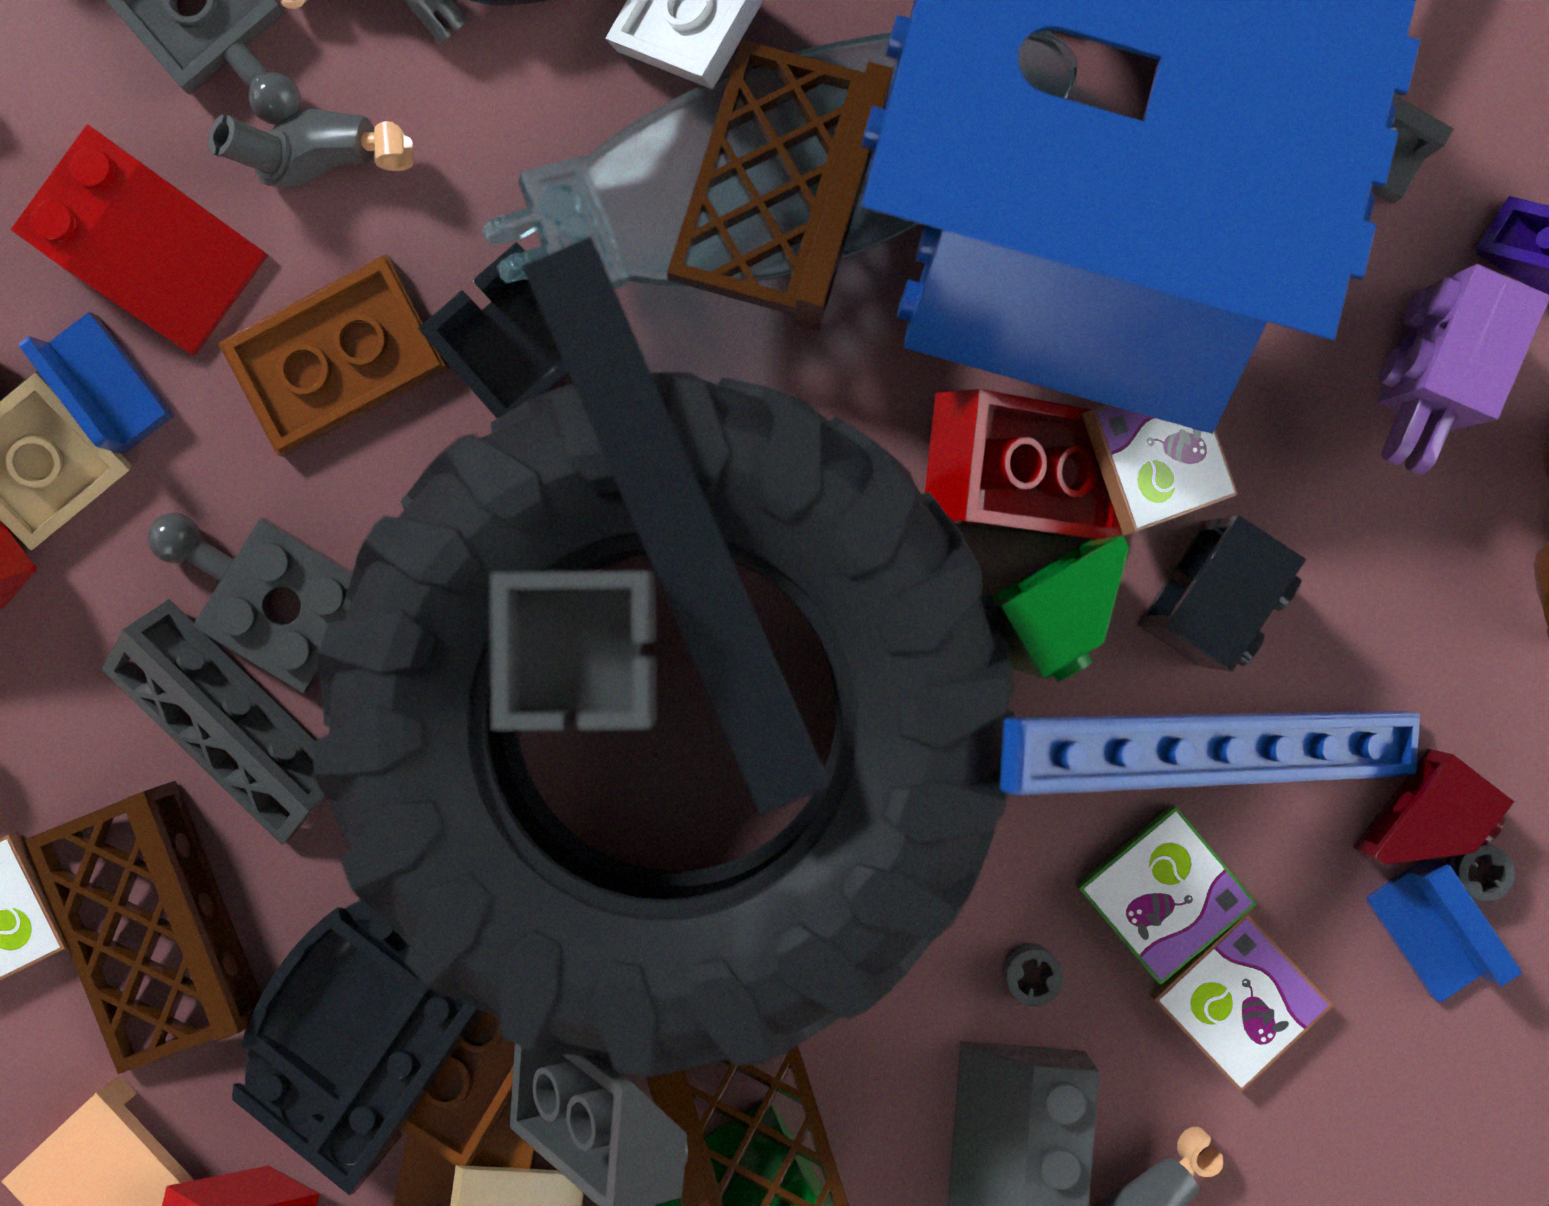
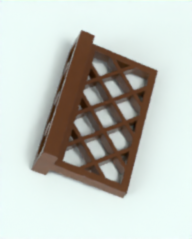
[667,40,894,331]
[25,781,261,1074]
[646,1046,849,1206]

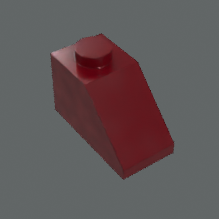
[1352,749,1514,865]

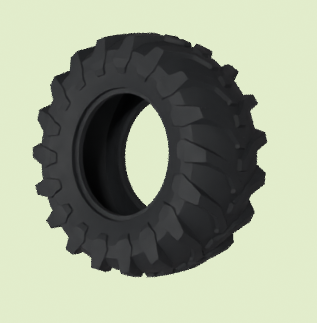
[314,372,1014,1077]

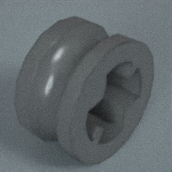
[1447,844,1515,902]
[1002,943,1063,1006]

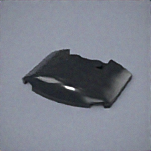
[232,900,484,1195]

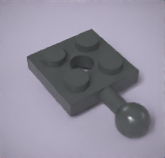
[106,0,301,125]
[147,513,353,693]

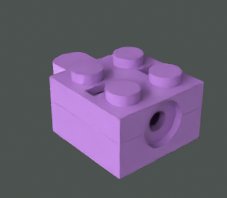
[1377,264,1549,475]

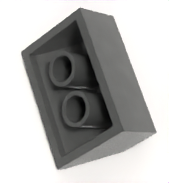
[947,1041,1099,1206]
[510,1043,688,1206]

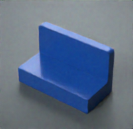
[18,312,174,454]
[1366,859,1523,1002]

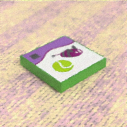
[1076,804,1257,985]

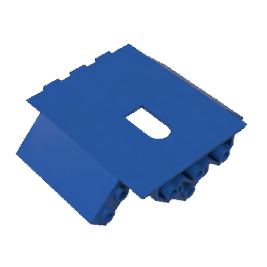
[861,0,1421,434]

